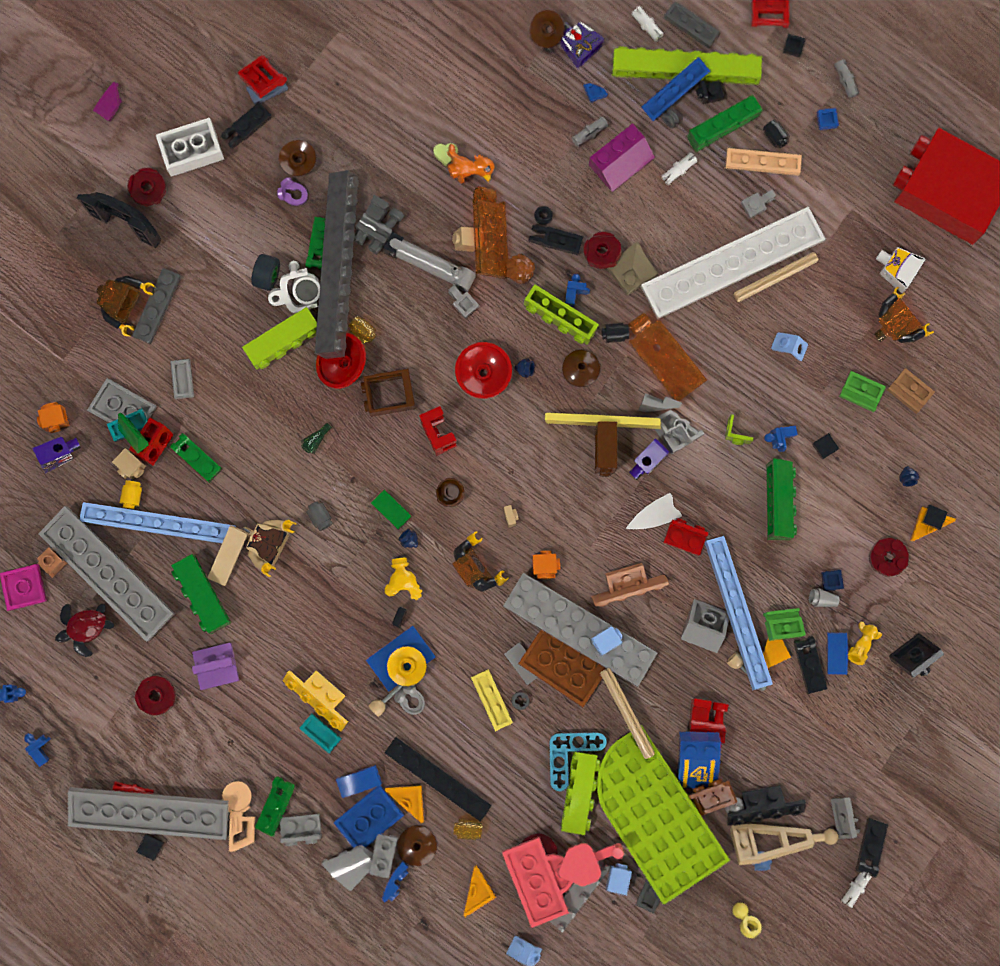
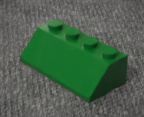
[766,458,797,540]

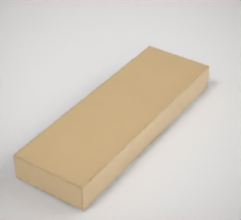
[208,525,249,586]

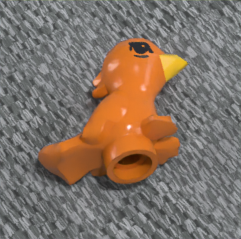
[447,144,495,184]

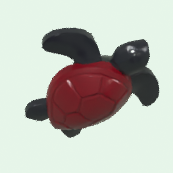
[55,604,115,657]

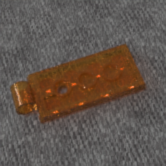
[472,186,509,279]
[628,312,707,402]

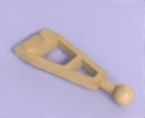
[730,824,839,865]

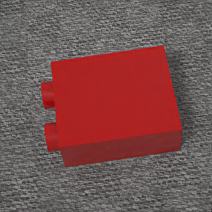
[892,127,1000,245]

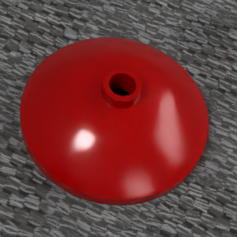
[316,333,366,389]
[455,342,512,399]

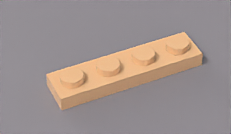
[725,148,802,175]

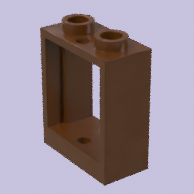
[361,369,415,417]
[595,422,617,477]

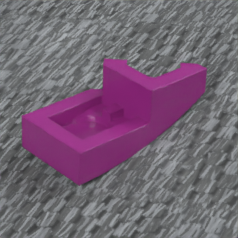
[93,82,122,121]

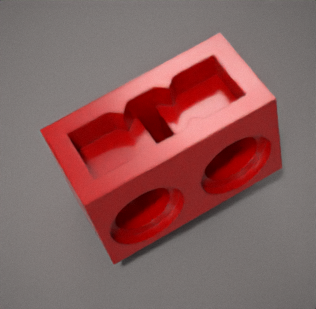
[129,418,174,466]

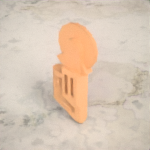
[222,781,255,852]

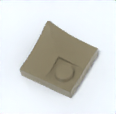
[606,241,658,296]

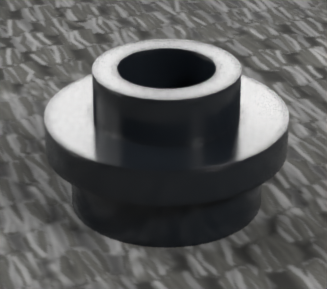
[534,206,553,225]

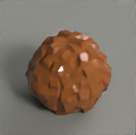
[507,253,535,284]

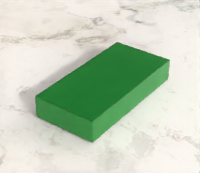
[371,490,412,530]

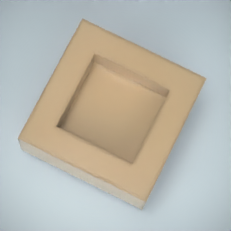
[503,505,519,528]

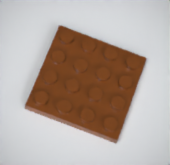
[518,630,606,708]

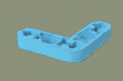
[549,733,607,791]

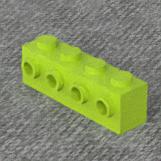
[524,284,599,345]
[242,307,317,370]

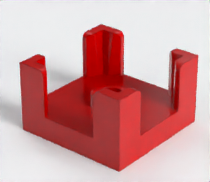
[419,406,457,456]

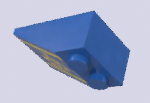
[678,732,721,788]

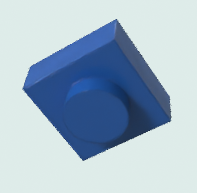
[816,108,839,130]

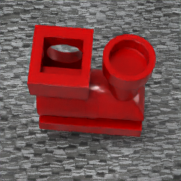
[688,698,729,747]

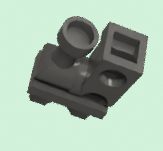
[354,195,404,255]

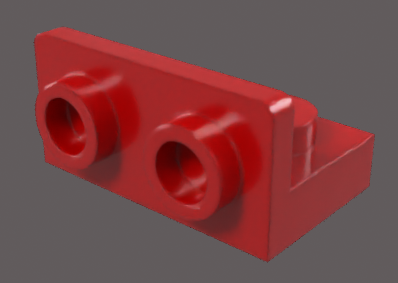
[663,518,709,556]

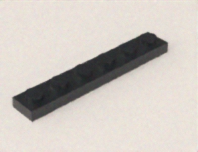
[384,737,492,822]

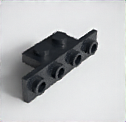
[727,786,806,826]

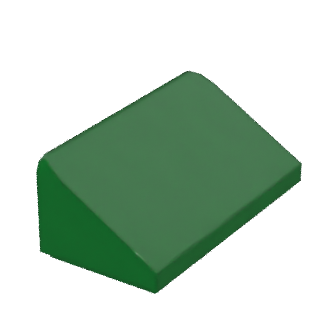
[118,413,149,453]

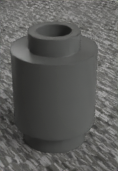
[306,501,333,531]

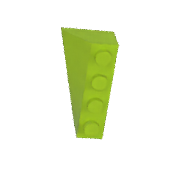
[560,751,600,835]

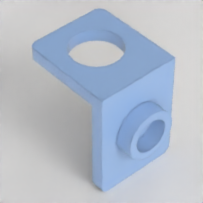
[771,332,808,361]

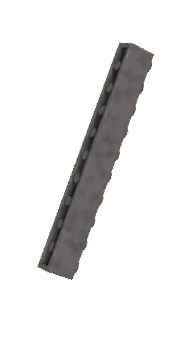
[315,170,359,359]

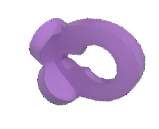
[277,178,308,206]

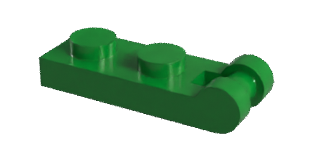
[306,217,326,270]
[169,433,222,483]
[255,776,295,837]

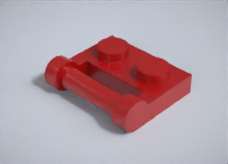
[751,0,789,28]
[238,55,287,99]

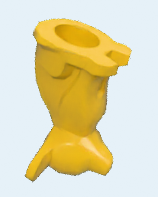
[848,621,882,665]

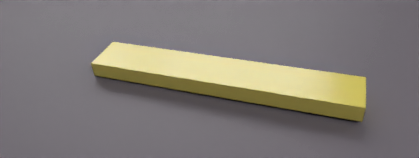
[545,413,661,429]

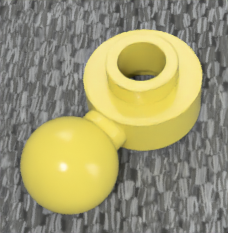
[732,902,762,938]

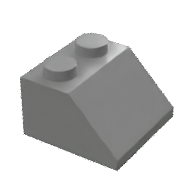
[681,599,729,653]

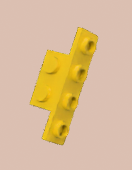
[283,670,348,731]

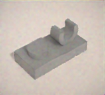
[831,797,860,839]

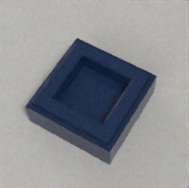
[821,570,844,591]

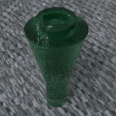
[301,423,332,454]

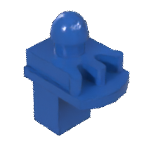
[565,274,590,307]
[764,426,798,452]
[0,684,26,703]
[24,733,51,767]

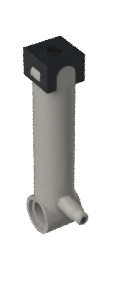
[384,232,476,292]

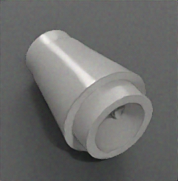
[809,588,839,607]

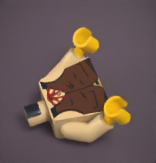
[243,520,296,577]

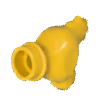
[384,558,422,600]

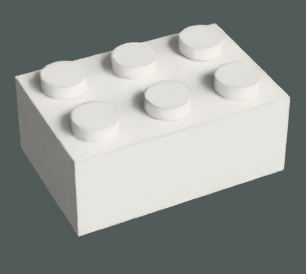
[156,118,224,177]

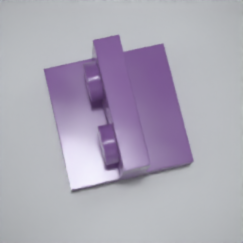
[192,643,240,690]

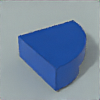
[583,83,608,103]

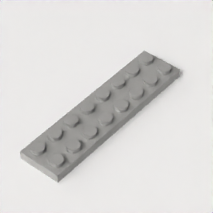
[39,506,175,642]
[503,573,657,687]
[68,787,229,840]

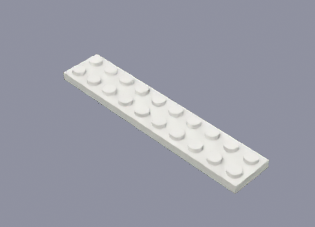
[641,207,825,319]

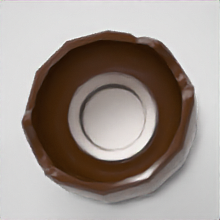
[436,478,465,507]

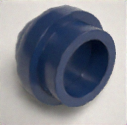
[514,359,535,378]
[899,466,919,487]
[398,529,418,548]

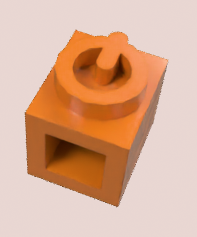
[37,402,69,433]
[532,551,560,579]

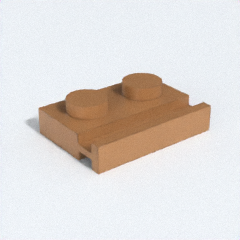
[887,368,935,414]

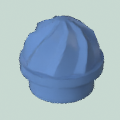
[752,851,772,871]

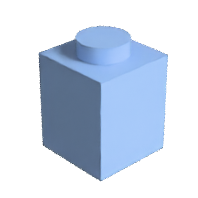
[591,626,623,656]
[606,863,632,895]

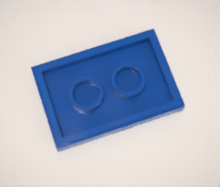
[366,626,436,692]
[333,785,404,848]

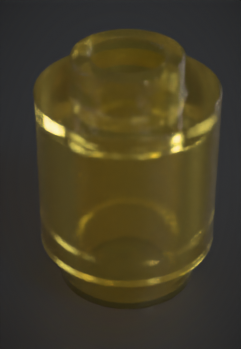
[348,316,377,343]
[453,819,482,841]

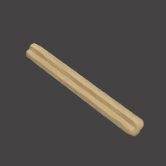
[734,252,818,302]
[600,668,655,759]

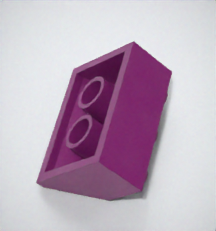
[588,123,655,192]

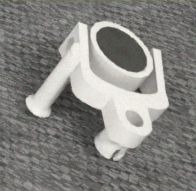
[268,261,320,313]

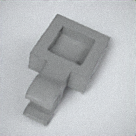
[741,190,776,219]
[448,285,479,319]

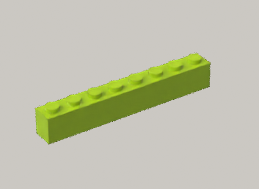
[612,47,762,85]

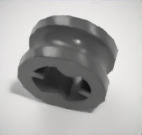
[661,109,680,128]
[511,692,529,710]

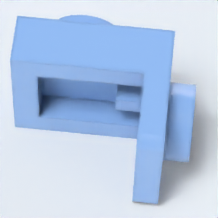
[506,936,542,966]

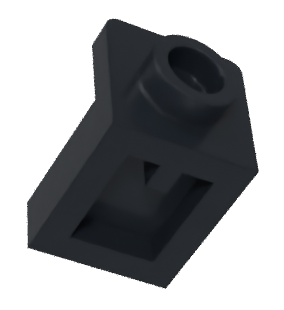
[696,80,725,105]

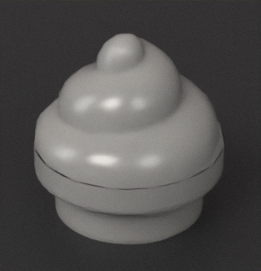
[725,797,745,813]

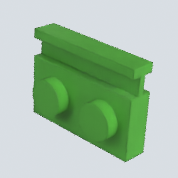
[839,371,886,412]
[763,608,806,641]

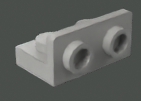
[280,814,322,846]
[370,834,397,878]

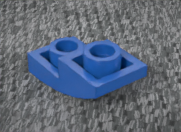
[826,632,848,675]
[336,765,382,798]
[382,861,409,902]

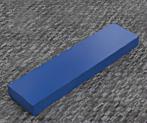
[641,57,710,121]

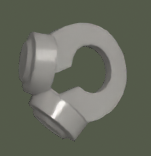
[394,685,425,715]

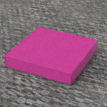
[0,564,47,611]

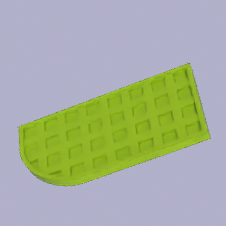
[597,725,730,905]

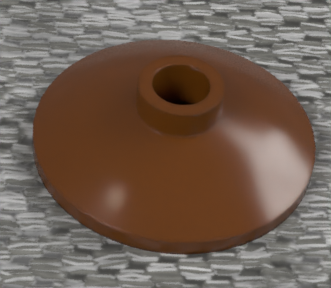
[530,10,565,48]
[279,140,316,176]
[562,350,600,387]
[397,826,437,866]

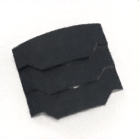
[76,192,161,248]

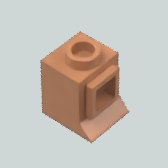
[37,547,68,578]

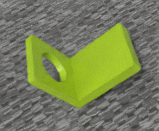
[725,414,753,445]

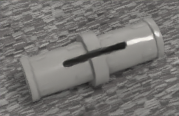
[834,59,859,98]
[572,116,608,147]

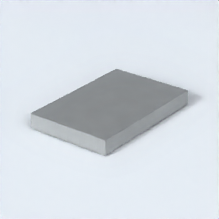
[87,378,157,432]

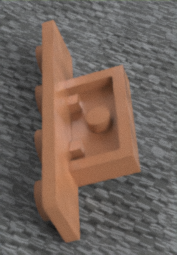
[591,563,669,607]

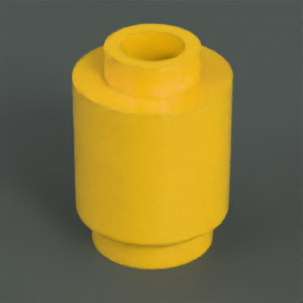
[119,480,142,510]

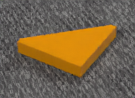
[910,507,956,541]
[762,638,791,668]
[385,785,424,823]
[463,865,496,917]

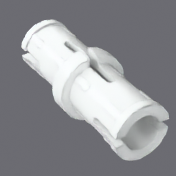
[632,6,664,42]
[661,152,697,185]
[841,872,871,908]

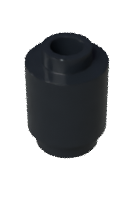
[763,120,790,148]
[601,323,629,343]

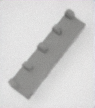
[549,860,611,933]

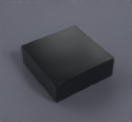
[783,34,806,58]
[812,433,839,460]
[921,505,948,530]
[392,607,407,628]
[136,834,164,861]

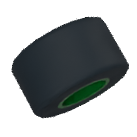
[251,254,280,291]

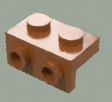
[689,779,738,816]

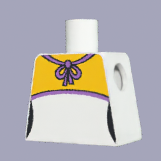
[876,248,926,293]

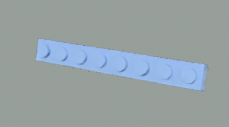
[80,502,236,544]
[704,536,773,690]

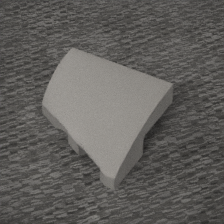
[638,393,682,412]
[655,410,704,455]
[322,845,373,891]

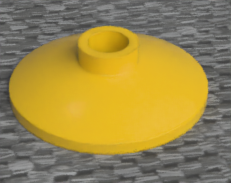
[387,647,426,686]

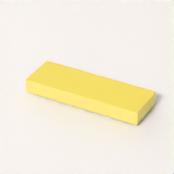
[471,669,513,731]

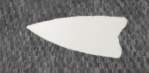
[626,493,682,529]

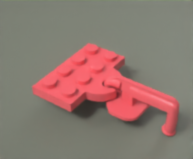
[502,837,624,928]

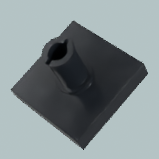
[889,633,944,678]

